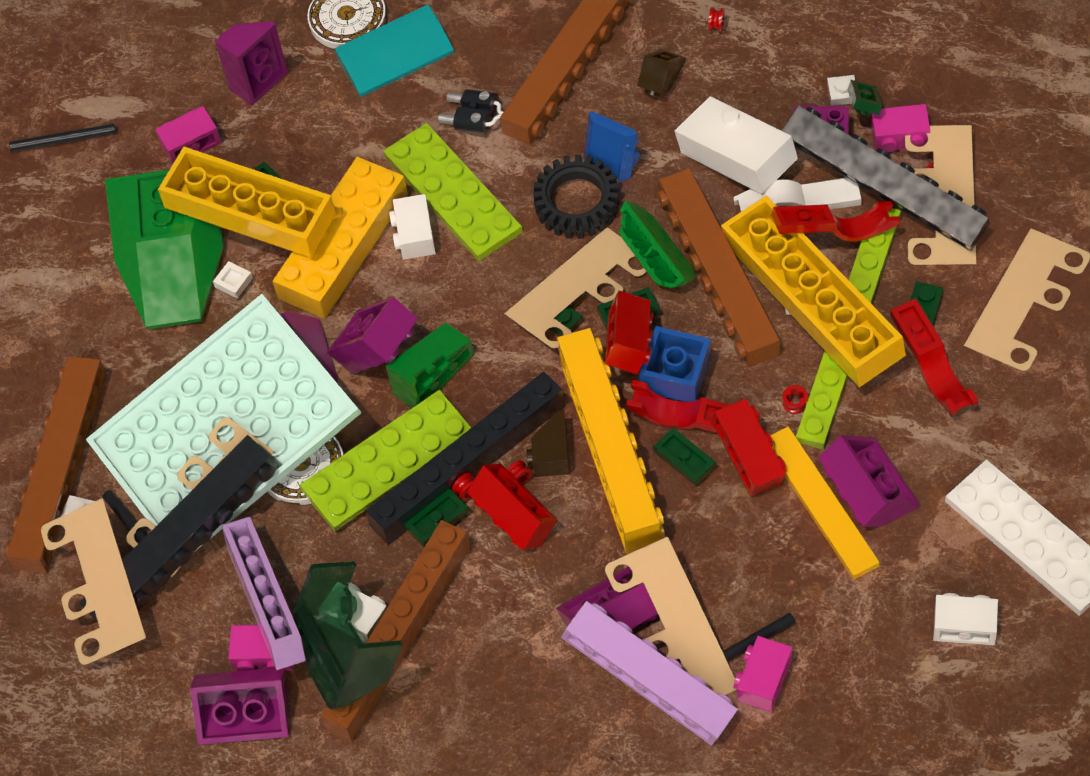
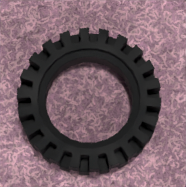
[533,155,620,239]

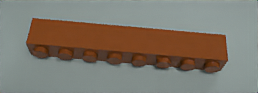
[500,0,634,145]
[657,168,780,367]
[5,356,106,574]
[321,520,471,743]

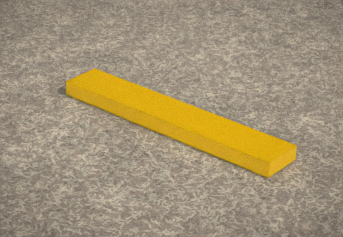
[770,427,880,580]

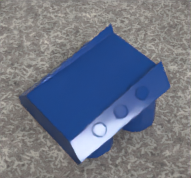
[584,111,640,183]

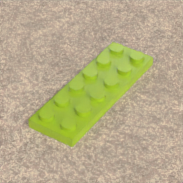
[383,123,523,262]
[300,390,471,532]

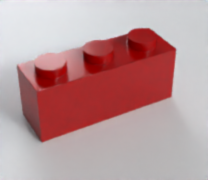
[605,290,653,374]
[711,399,787,497]
[467,463,558,550]

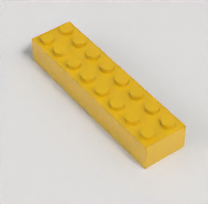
[721,195,906,388]
[557,328,665,555]

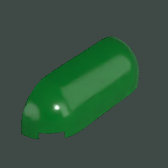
[619,201,695,288]

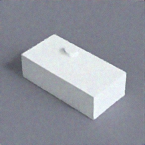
[675,96,798,194]

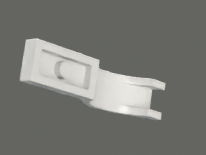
[734,178,861,212]

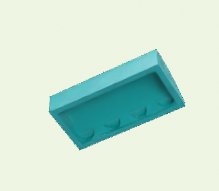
[334,5,454,97]

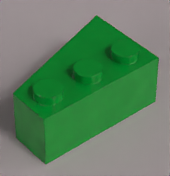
[386,322,474,408]

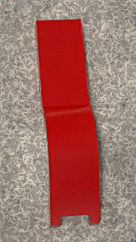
[771,201,900,242]
[890,299,979,416]
[625,380,759,433]

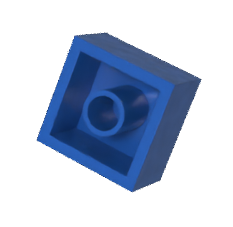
[639,326,712,402]

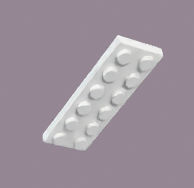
[945,460,1090,616]

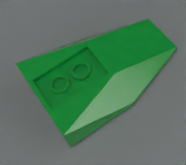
[105,169,224,330]

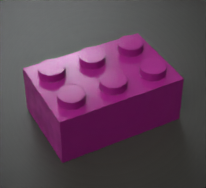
[327,296,418,374]

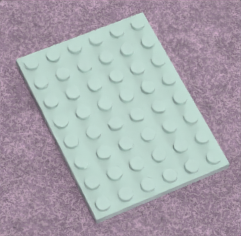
[86,294,361,550]

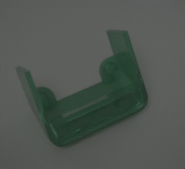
[292,561,402,710]

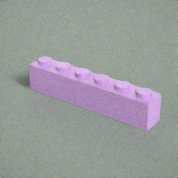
[222,517,306,670]
[561,601,738,745]

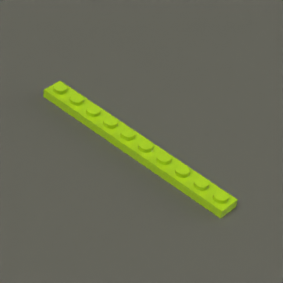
[796,204,901,450]

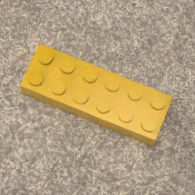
[158,147,336,258]
[273,157,408,319]

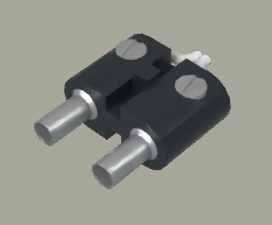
[438,89,503,134]

